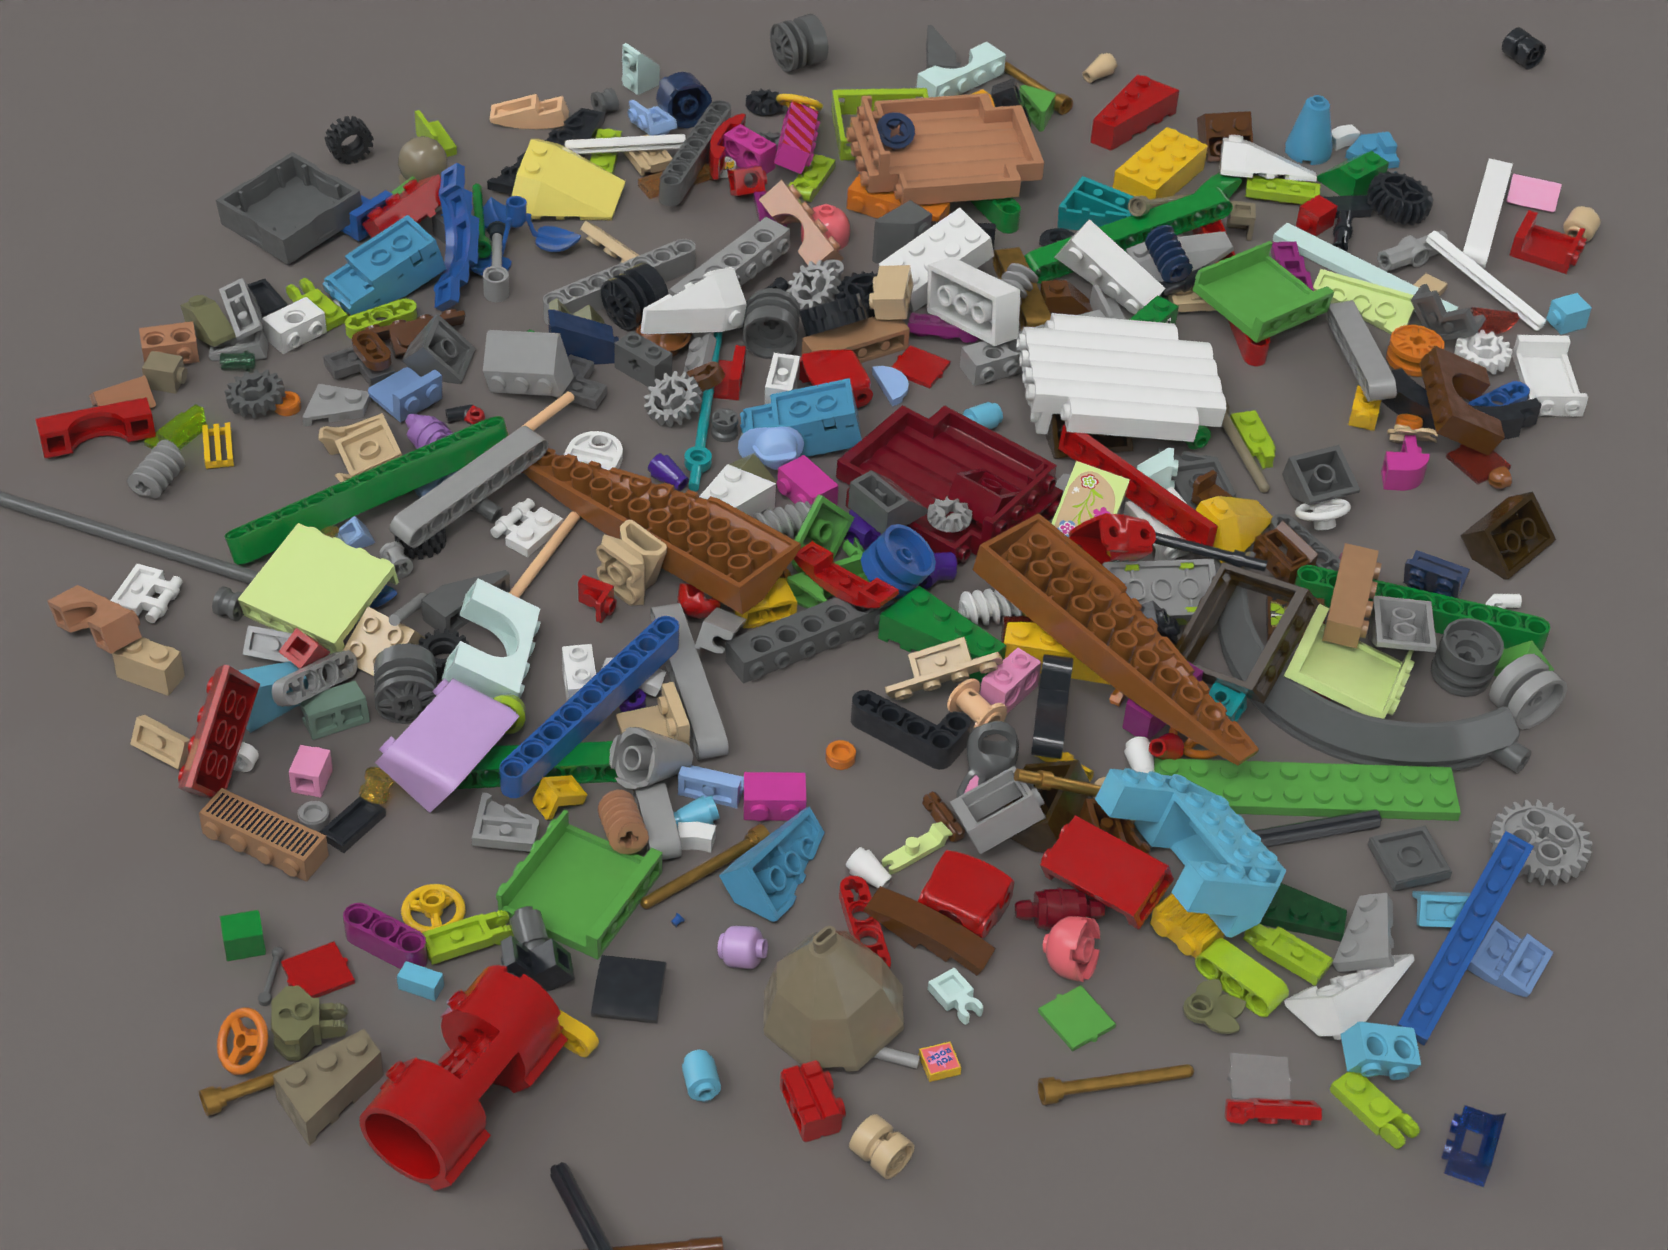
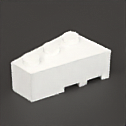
[699,464,776,517]

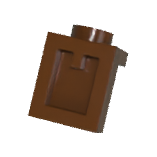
[1191,470,1234,505]

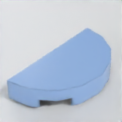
[872,366,909,406]

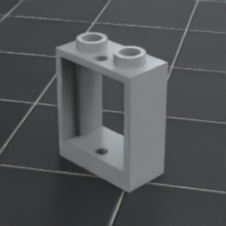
[950,766,1046,854]

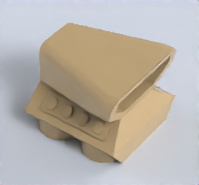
[596,520,667,606]

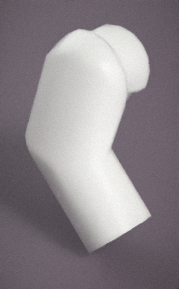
[1485,594,1522,609]

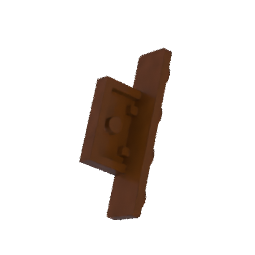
[365,309,466,358]

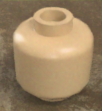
[1563,206,1600,242]

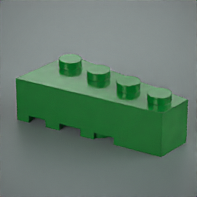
[878,586,1006,683]

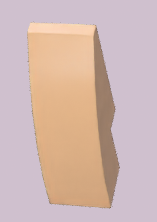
[490,94,569,129]

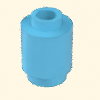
[963,402,1003,429]
[682,1050,721,1101]

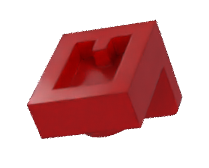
[578,575,617,623]

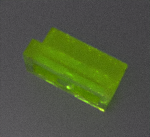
[144,404,206,450]

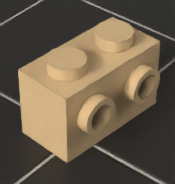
[869,265,914,320]
[112,637,185,696]

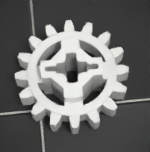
[1454,330,1513,375]

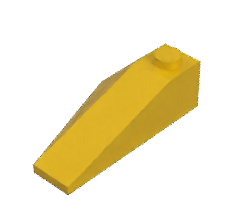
[1195,496,1273,563]

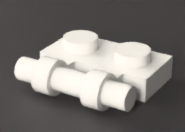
[490,498,563,557]
[110,564,183,623]

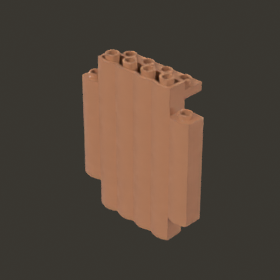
[846,93,1044,205]

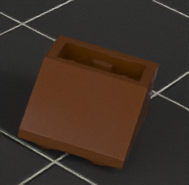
[1197,111,1253,162]

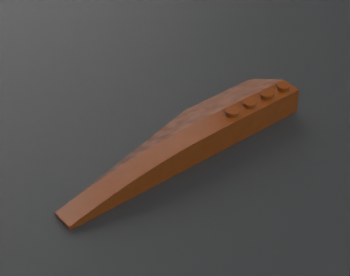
[972,513,1259,766]

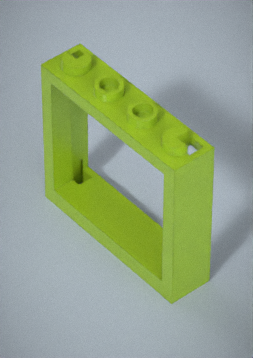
[831,88,928,161]

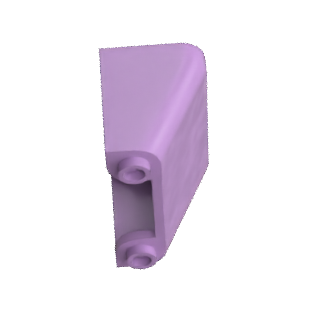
[375,678,519,813]

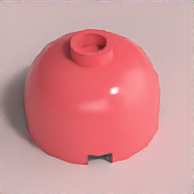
[800,204,850,250]
[1043,917,1100,982]

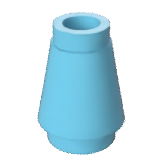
[673,795,720,828]

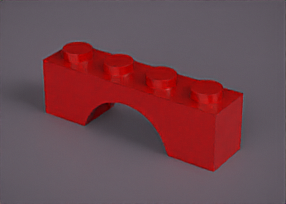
[35,397,156,458]

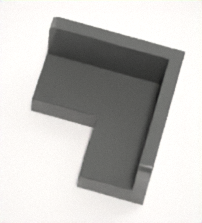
[1411,284,1486,341]

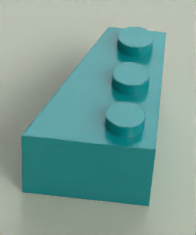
[1058,176,1134,231]

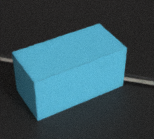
[397,961,444,1001]

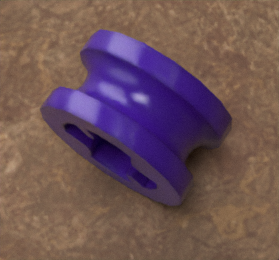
[619,688,646,712]

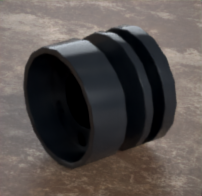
[601,262,668,331]

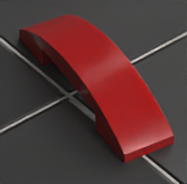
[709,113,746,180]
[793,541,899,608]

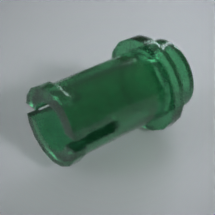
[220,350,256,372]

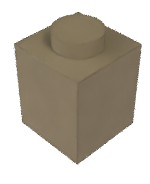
[142,351,187,394]

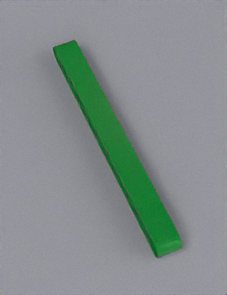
[224,416,509,564]

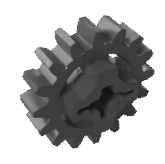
[225,369,286,418]

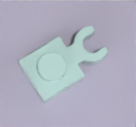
[927,968,983,1024]

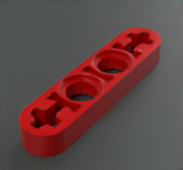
[839,876,891,969]

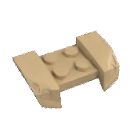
[319,413,402,482]

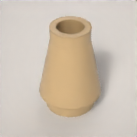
[1082,53,1117,83]

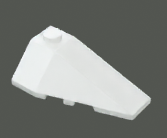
[1219,135,1317,182]
[640,267,747,334]
[1284,954,1415,1040]

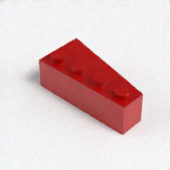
[1090,74,1180,151]

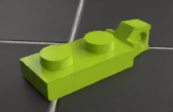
[1230,410,1276,469]
[1243,924,1333,986]

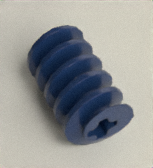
[1145,225,1193,283]

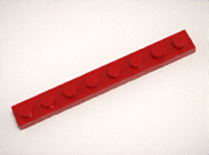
[1058,424,1218,547]

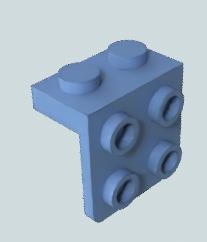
[368,367,442,423]

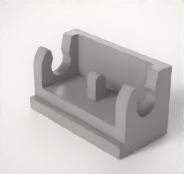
[694,608,746,653]

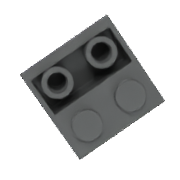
[848,470,928,534]

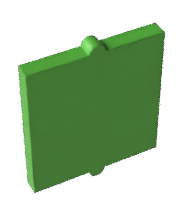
[1038,985,1116,1051]

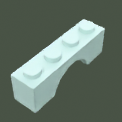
[917,42,1006,97]

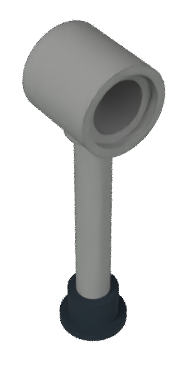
[483,221,510,302]

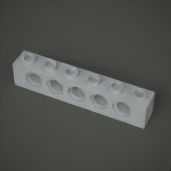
[668,217,791,296]
[960,309,1106,386]

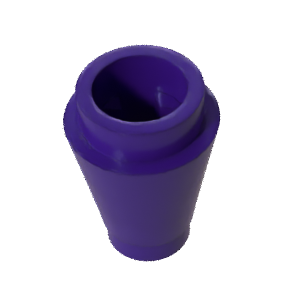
[648,453,689,491]

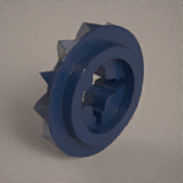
[876,112,915,151]

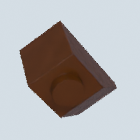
[1040,280,1093,315]

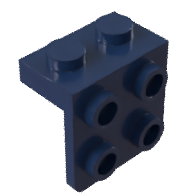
[1403,550,1470,598]

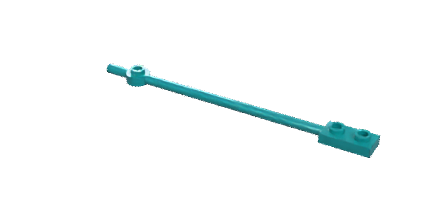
[684,332,723,491]

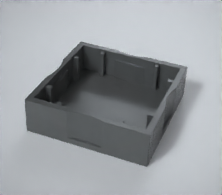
[216,152,363,265]

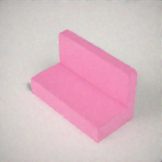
[1507,174,1562,213]

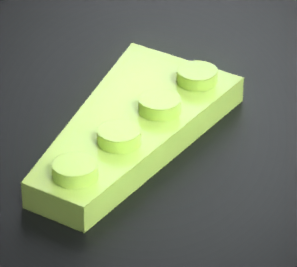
[1313,269,1415,334]

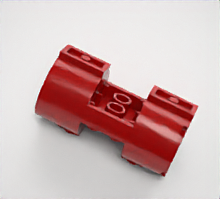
[360,965,568,1191]

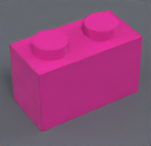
[777,455,839,505]
[743,772,806,821]

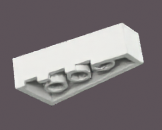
[1055,219,1165,314]

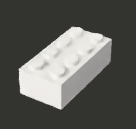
[879,208,994,313]
[927,257,1020,346]

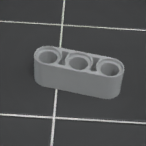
[634,783,682,860]

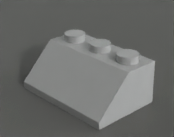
[483,330,574,396]

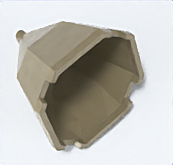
[763,926,904,1072]

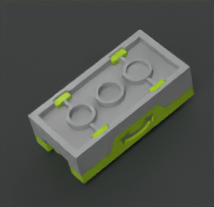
[1102,559,1222,625]

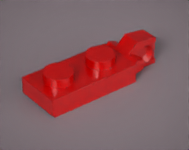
[1225,1098,1322,1125]

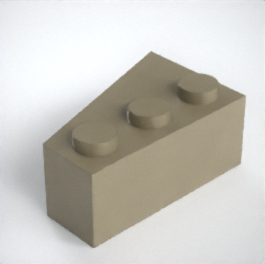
[273,1029,383,1146]

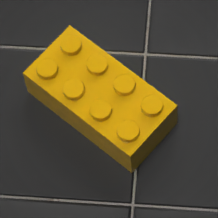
[1113,127,1208,199]

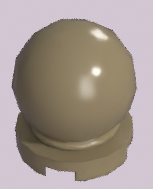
[398,136,447,185]

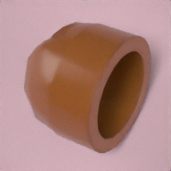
[1488,466,1512,489]

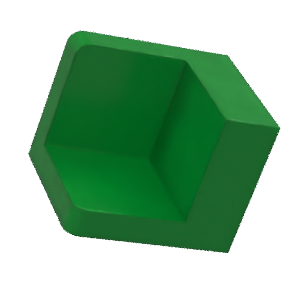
[220,910,266,962]

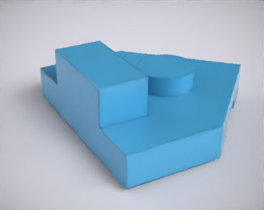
[1345,132,1400,169]

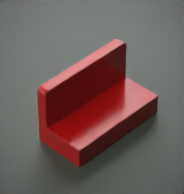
[713,345,746,401]

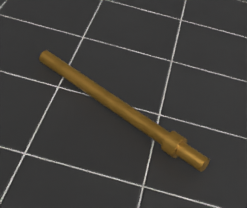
[1014,768,1101,797]

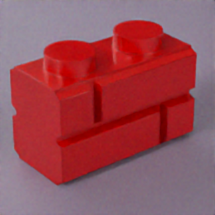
[780,1060,846,1142]

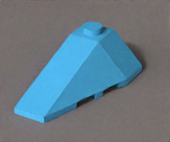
[719,806,825,922]

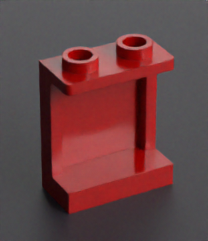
[1509,210,1587,274]

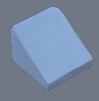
[333,516,375,548]

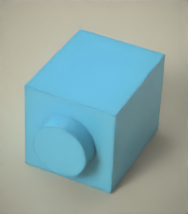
[1546,293,1592,335]

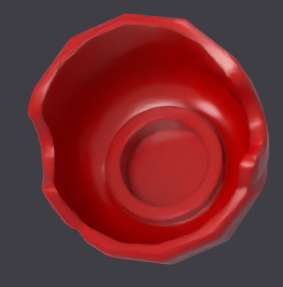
[677,583,722,619]

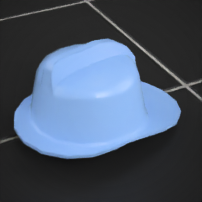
[738,427,804,470]

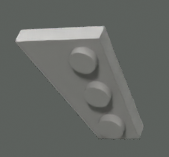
[1332,893,1394,972]

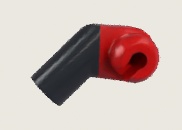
[445,404,485,425]

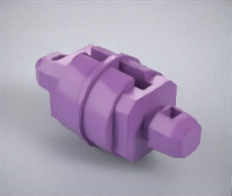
[405,414,453,449]

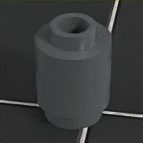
[509,906,549,950]

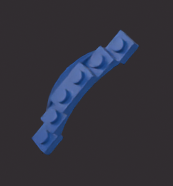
[434,163,480,311]

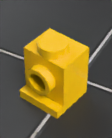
[1348,385,1381,431]

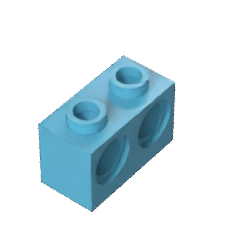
[1341,1021,1421,1080]

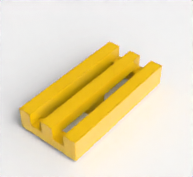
[202,422,234,469]

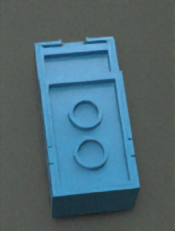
[322,215,447,315]
[740,378,862,456]

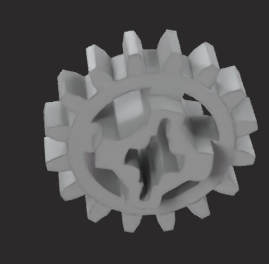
[786,260,841,311]
[644,371,702,427]

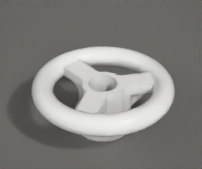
[1295,498,1351,530]

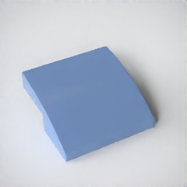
[1467,920,1554,998]

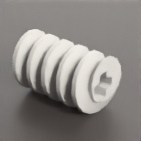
[958,589,1022,626]

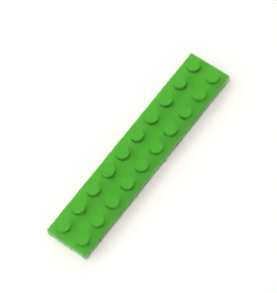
[1154,758,1461,821]

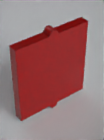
[892,345,950,389]
[281,941,355,998]

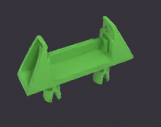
[787,538,870,609]

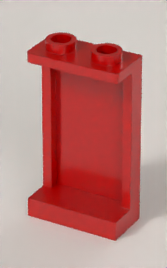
[1040,815,1174,930]

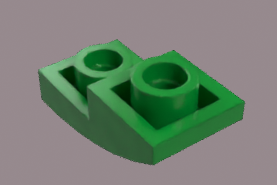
[1195,173,1242,199]

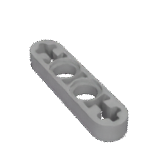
[272,650,358,707]

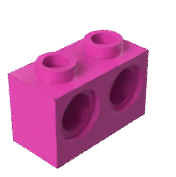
[724,124,776,174]

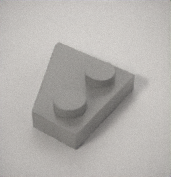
[302,384,371,426]
[472,792,540,852]

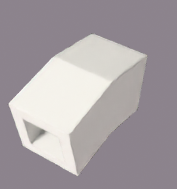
[1332,124,1360,151]
[678,822,716,852]

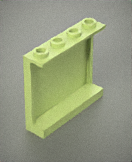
[238,523,399,654]
[1284,604,1415,719]

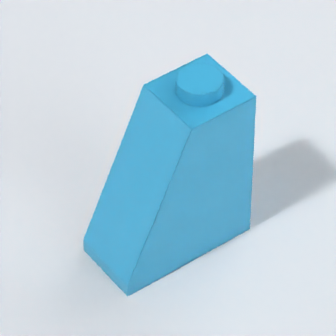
[238,661,308,733]

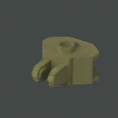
[271,986,348,1061]

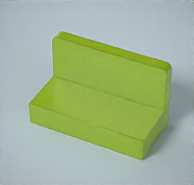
[414,110,457,157]

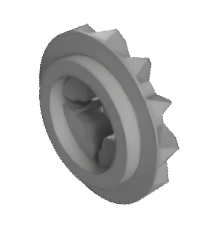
[927,497,972,532]

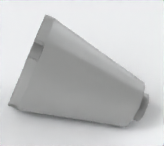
[609,727,693,789]

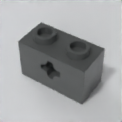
[614,331,672,387]

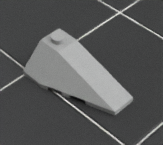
[1126,231,1234,297]

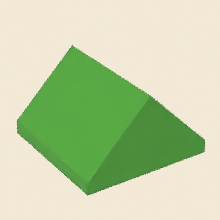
[794,494,855,559]

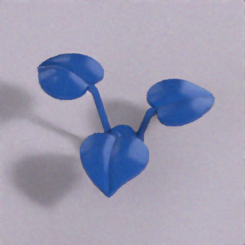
[469,196,581,275]

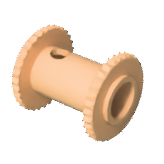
[947,679,1007,737]

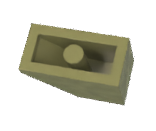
[180,295,236,347]

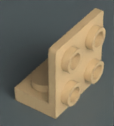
[343,607,425,676]
[616,682,690,746]

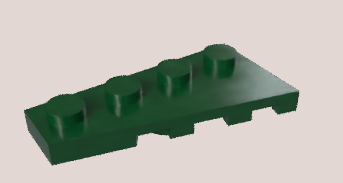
[1260,883,1347,942]

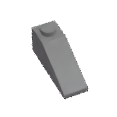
[219,278,263,341]

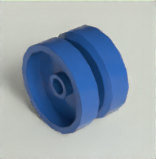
[861,524,936,599]

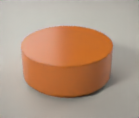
[275,391,301,416]
[1395,414,1423,430]
[825,740,856,770]

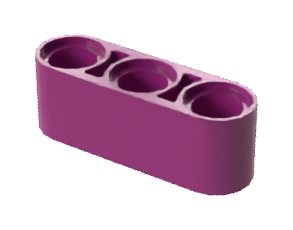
[343,903,428,969]

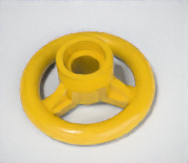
[776,94,823,111]
[401,884,466,933]

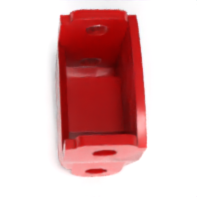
[799,349,873,409]
[1068,513,1156,564]
[917,850,1015,939]

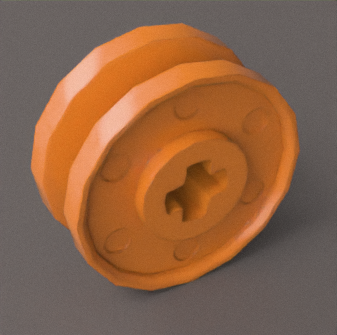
[1386,325,1444,377]

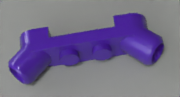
[843,510,957,589]

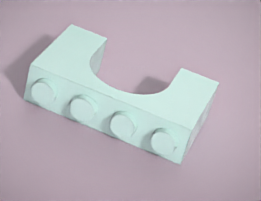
[442,578,541,699]

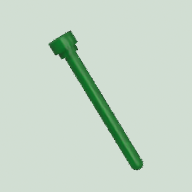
[472,183,492,258]

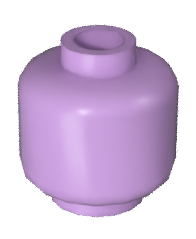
[718,926,768,969]

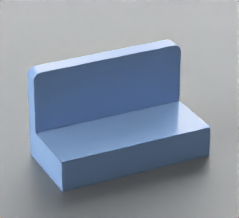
[678,765,744,808]

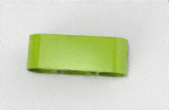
[1195,938,1289,1017]

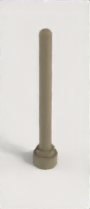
[1128,194,1191,216]
[1222,399,1270,493]

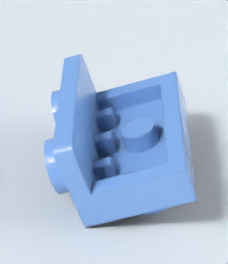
[628,100,677,136]

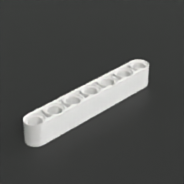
[1463,158,1513,268]

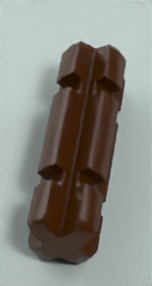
[922,791,965,843]

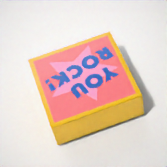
[918,1042,961,1082]

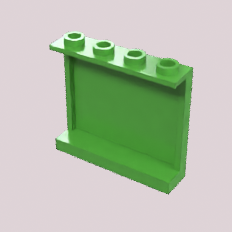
[1192,241,1334,343]
[496,809,662,960]

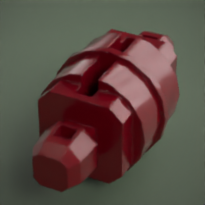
[1015,887,1105,931]

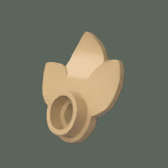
[1388,425,1438,444]

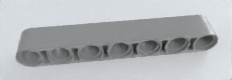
[543,239,696,325]
[1326,300,1397,402]
[389,426,548,548]
[650,603,729,760]

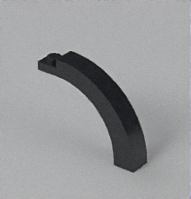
[1381,368,1542,440]

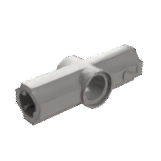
[1377,231,1448,272]

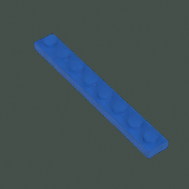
[1397,831,1534,1045]

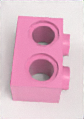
[980,648,1041,713]

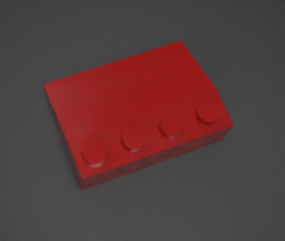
[178,664,260,799]

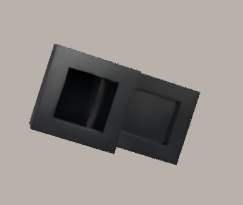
[501,936,575,991]

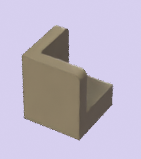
[1227,201,1256,241]

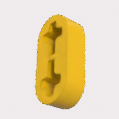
[558,1010,599,1057]

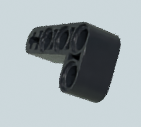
[1031,654,1073,759]
[851,690,971,770]

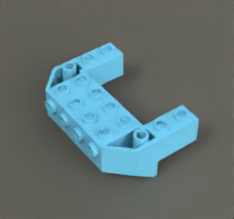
[1095,768,1286,937]

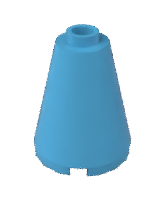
[1285,95,1333,165]

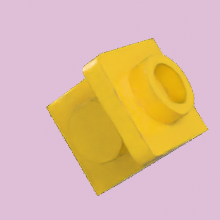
[532,775,587,820]

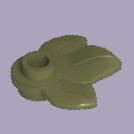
[1183,979,1246,1034]

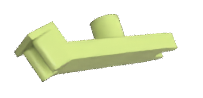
[882,822,953,874]

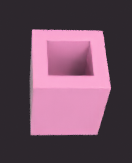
[289,745,333,798]

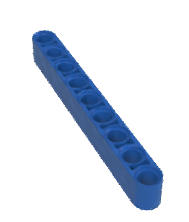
[499,616,679,798]

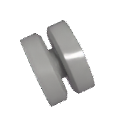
[1489,654,1567,730]

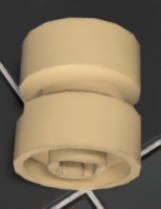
[849,1114,915,1179]

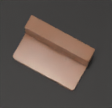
[89,376,156,409]

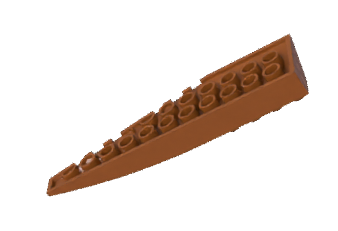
[523,448,801,615]

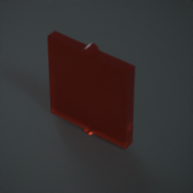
[1446,444,1511,485]

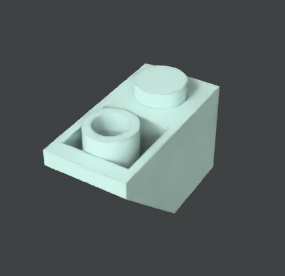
[622,43,660,95]
[1137,448,1179,489]

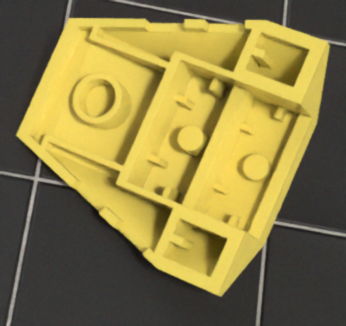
[512,138,625,220]

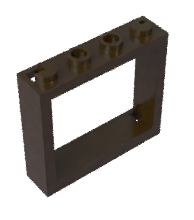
[1175,562,1320,704]

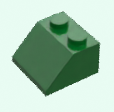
[1317,151,1389,196]

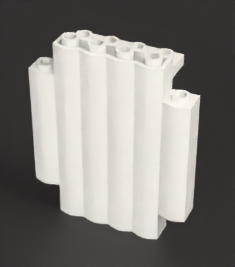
[1016,313,1226,442]

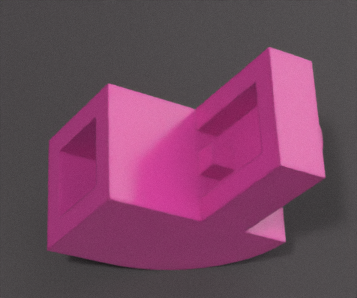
[1381,435,1429,491]

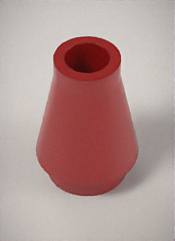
[1149,733,1184,760]

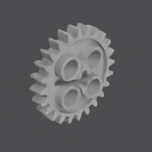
[1489,800,1592,885]

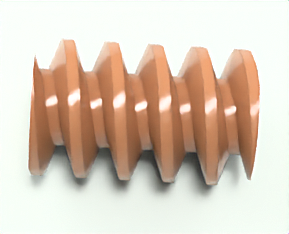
[598,789,649,855]

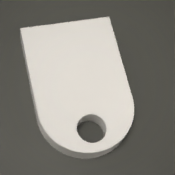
[564,431,623,470]

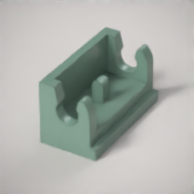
[299,681,370,740]

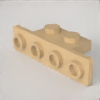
[885,637,1003,700]

